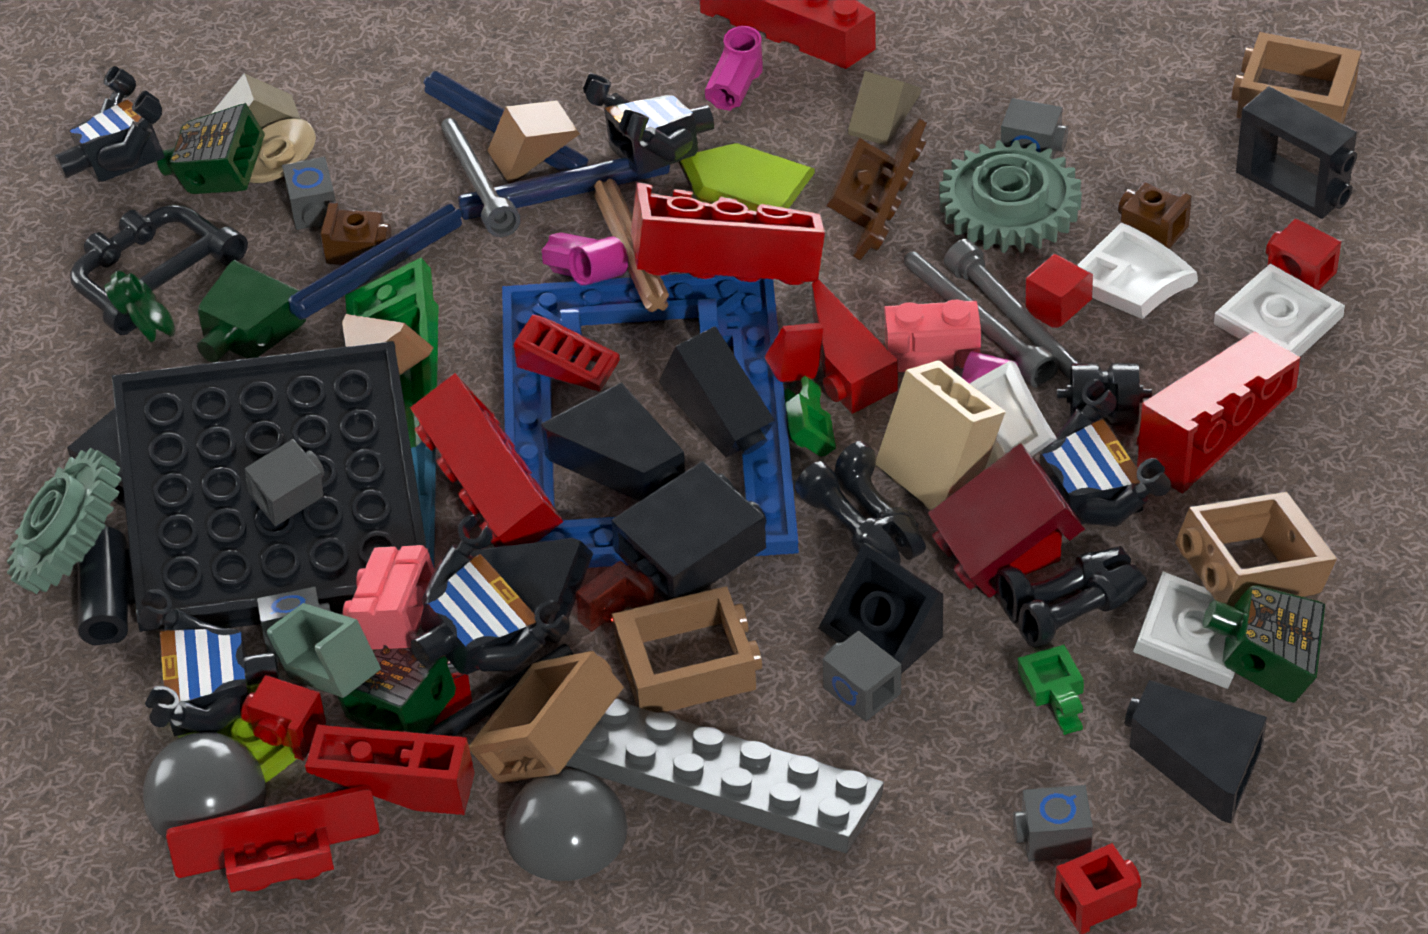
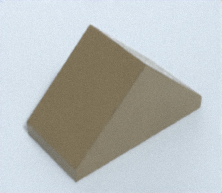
[848,71,921,146]
[212,73,301,129]

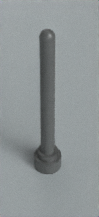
[441,118,520,237]
[944,239,1079,380]
[904,251,1059,388]

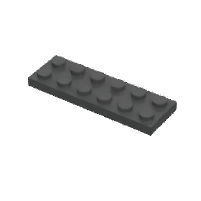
[565,699,884,854]

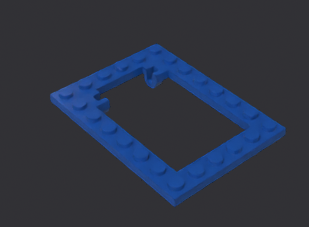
[502,273,799,568]

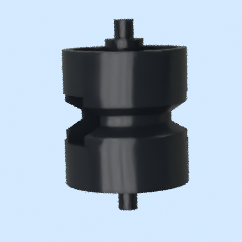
[1057,363,1152,424]

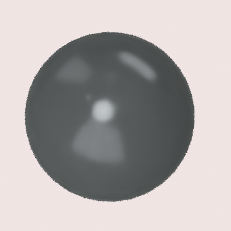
[143,732,267,839]
[504,769,628,881]

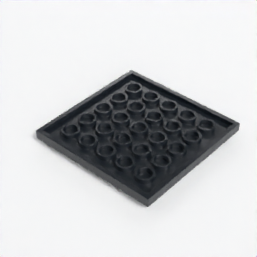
[112,341,427,632]

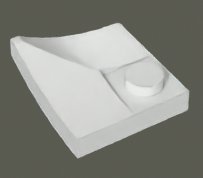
[1078,223,1198,319]
[970,361,1057,469]

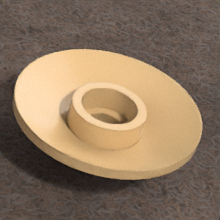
[250,118,316,183]

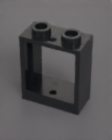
[1236,86,1357,219]

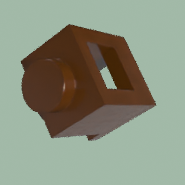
[1118,182,1192,249]
[321,203,391,265]

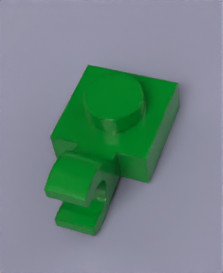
[784,376,836,457]
[1018,645,1084,735]

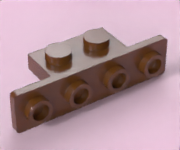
[827,118,927,260]

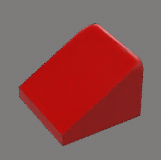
[765,323,824,382]

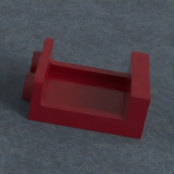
[928,443,1085,598]

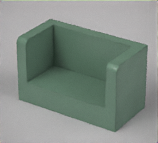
[267,603,381,698]

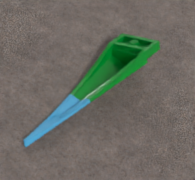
[345,258,439,566]

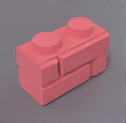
[884,300,981,372]
[343,545,435,650]

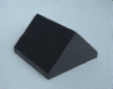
[818,543,944,674]

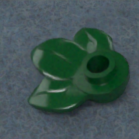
[104,270,176,343]

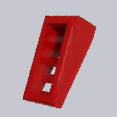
[514,314,620,392]

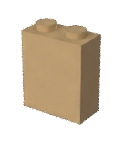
[876,360,1005,511]

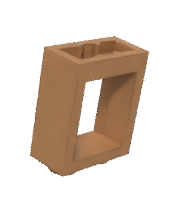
[1231,32,1361,124]
[1175,492,1337,607]
[612,586,762,713]
[469,651,624,783]

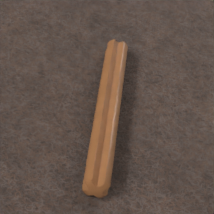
[594,179,669,312]

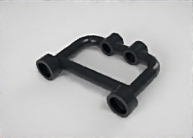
[70,205,248,335]

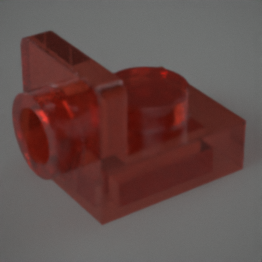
[576,560,655,632]

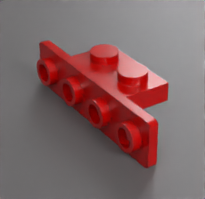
[166,785,380,893]

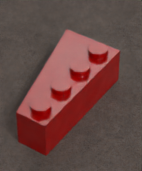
[699,0,876,69]
[631,182,825,285]
[1136,331,1301,494]
[410,373,563,547]

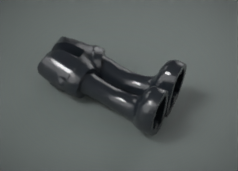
[795,441,926,564]
[996,546,1147,648]

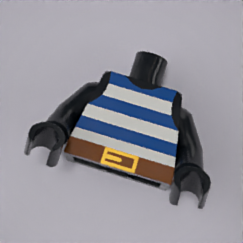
[54,66,165,182]
[583,73,714,175]
[1039,379,1171,527]
[411,515,570,675]
[139,589,279,737]

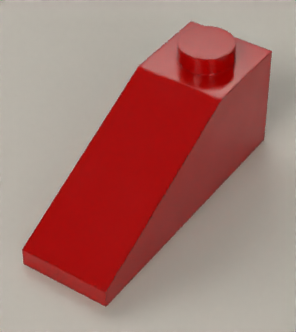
[812,280,898,414]
[305,725,475,815]

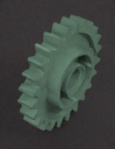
[939,140,1082,253]
[7,448,121,594]

